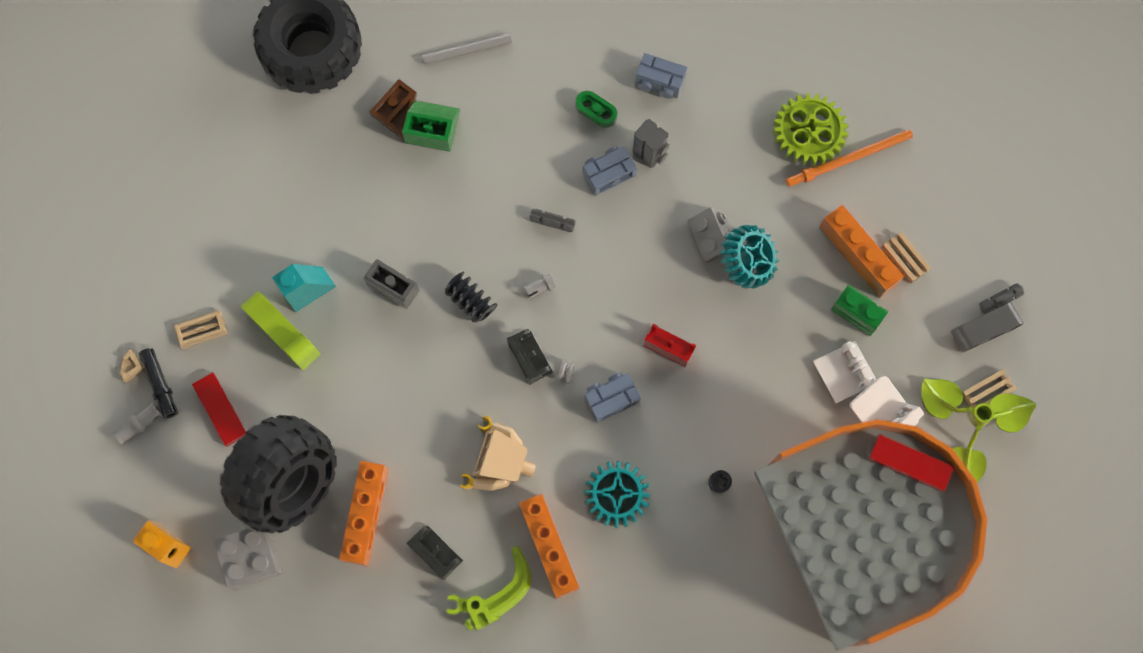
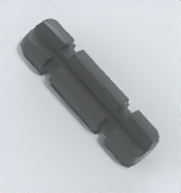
[530,208,575,233]
[979,283,1024,314]

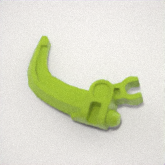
[447,546,531,631]

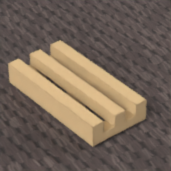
[882,232,931,283]
[174,310,228,349]
[962,369,1017,408]

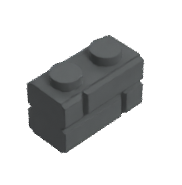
[632,119,670,168]
[364,259,420,309]

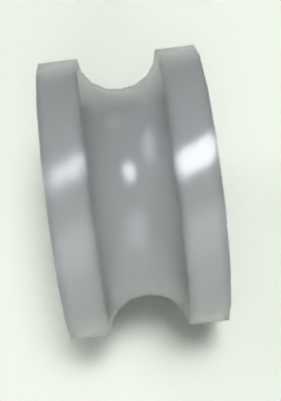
[557,359,575,383]

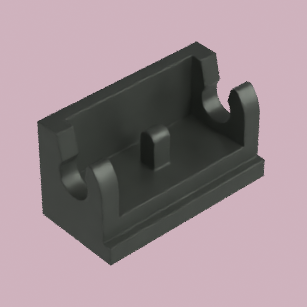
[507,329,553,385]
[406,526,463,580]

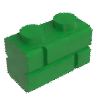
[830,284,889,336]

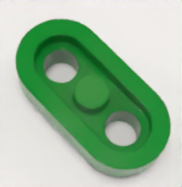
[576,91,617,128]

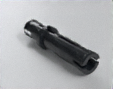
[139,348,179,419]

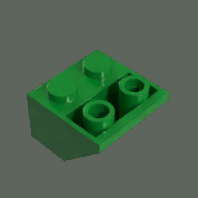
[402,100,460,152]

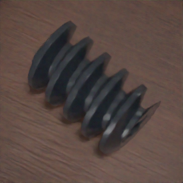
[444,271,498,323]

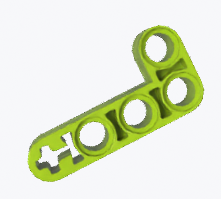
[240,291,321,371]

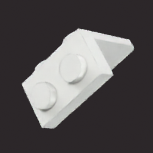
[850,376,924,426]

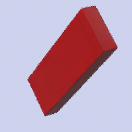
[192,372,246,447]
[868,434,954,492]

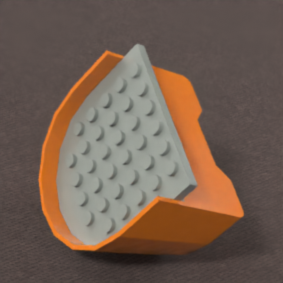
[754,419,988,651]

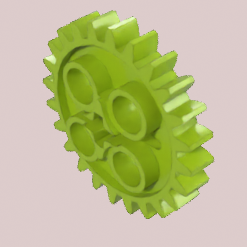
[773,93,849,166]

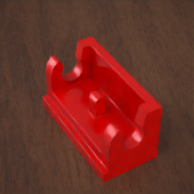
[643,323,696,368]

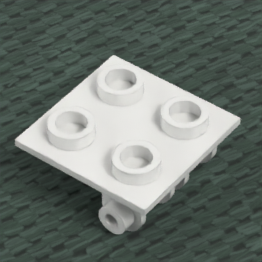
[813,341,876,404]

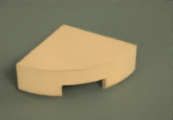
[120,349,145,383]

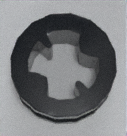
[708,470,732,493]

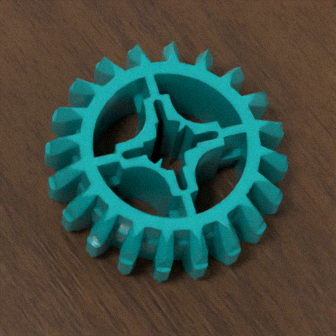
[719,225,780,289]
[584,461,651,528]

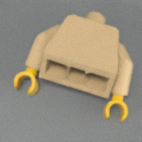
[459,416,535,491]

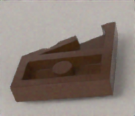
[369,79,417,140]

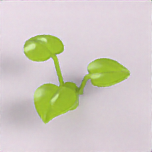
[921,379,1037,482]

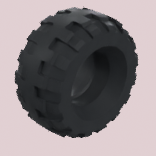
[253,0,362,94]
[220,415,337,534]

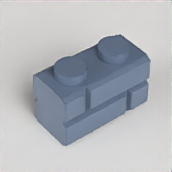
[635,53,688,99]
[583,146,637,196]
[584,372,641,423]

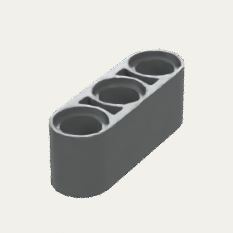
[951,302,1024,353]

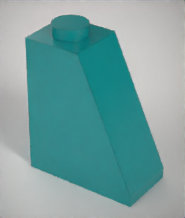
[272,264,336,312]

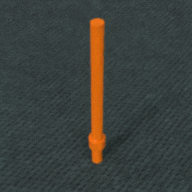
[785,129,913,187]

